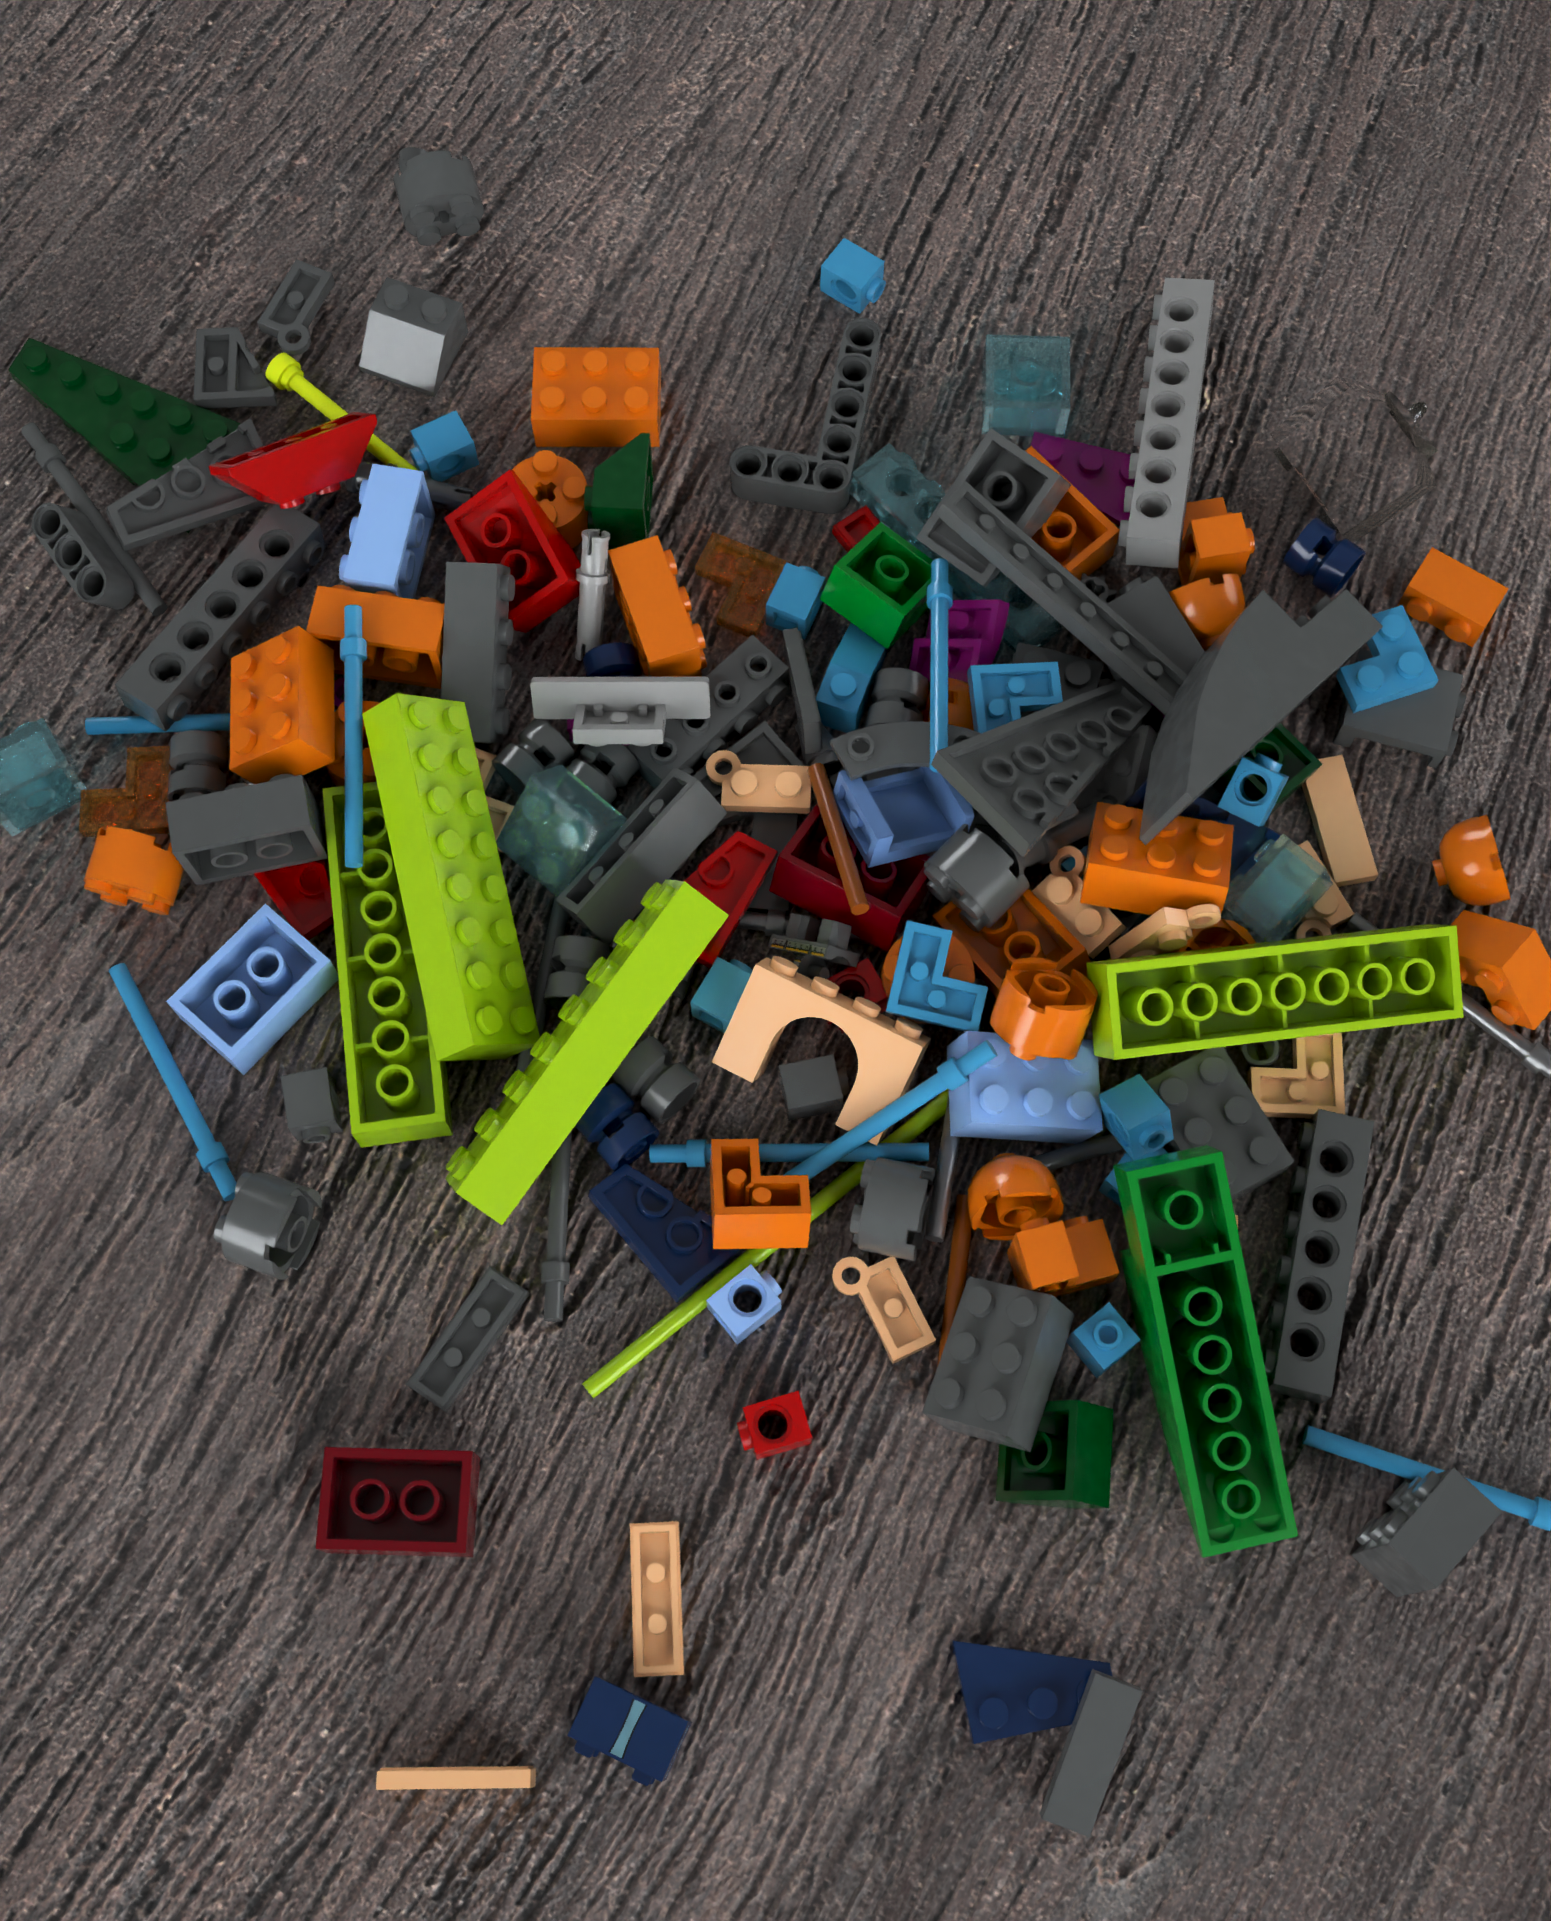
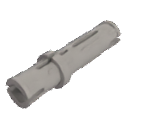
[575,529,611,661]

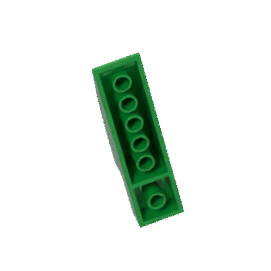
[1113,1145,1298,1558]

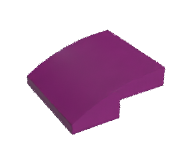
[909,599,1010,683]

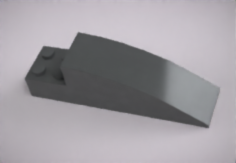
[1139,589,1383,845]

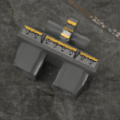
[769,913,860,980]

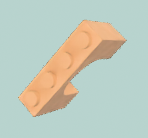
[712,956,931,1146]

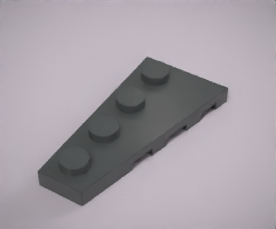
[106,418,269,551]

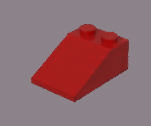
[444,469,581,633]

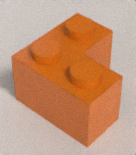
[1178,497,1255,586]
[1451,910,1551,1030]
[710,1139,811,1249]
[1007,1216,1119,1297]

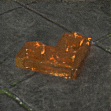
[695,532,790,638]
[79,746,174,837]

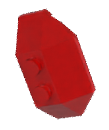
[208,412,377,509]

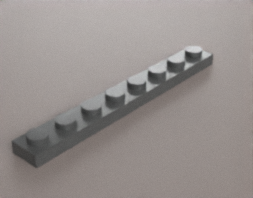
[936,481,1187,715]

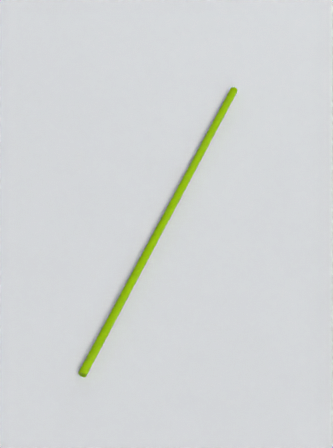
[582,957,1111,1399]

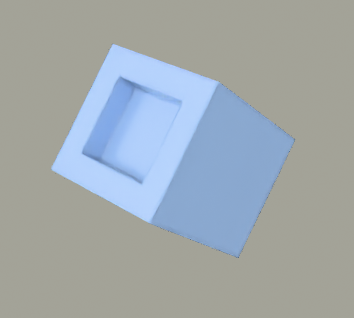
[706,1264,782,1345]

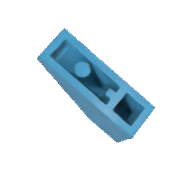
[816,623,888,733]

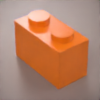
[1397,547,1509,647]

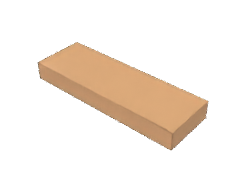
[1302,755,1378,887]
[630,1521,684,1678]
[376,1766,536,1790]

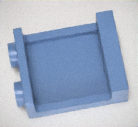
[833,767,974,868]

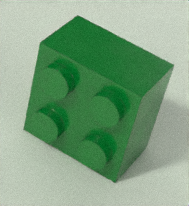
[820,522,933,649]

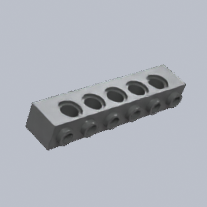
[115,504,326,732]
[1262,1109,1374,1404]

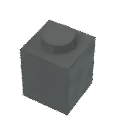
[779,1054,850,1121]

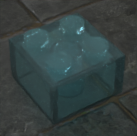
[982,334,1070,437]
[0,718,92,837]
[496,765,627,897]
[1224,834,1333,943]

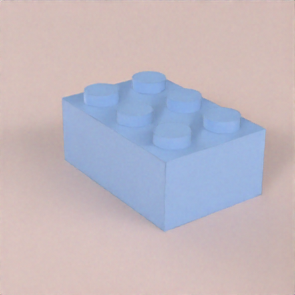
[339,463,435,599]
[166,903,338,1075]
[947,1031,1103,1144]

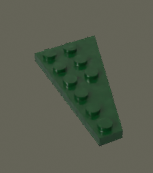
[8,338,241,534]

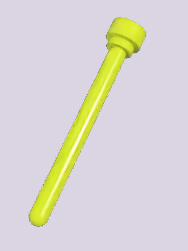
[265,352,418,470]

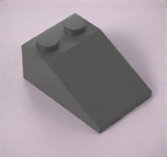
[916,428,1071,588]

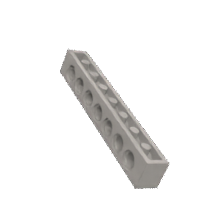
[1118,277,1215,568]

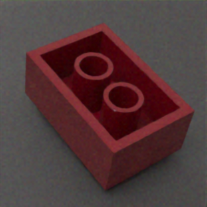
[769,804,930,952]
[315,1447,480,1557]

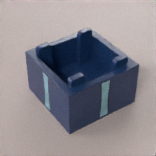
[568,1676,692,1786]

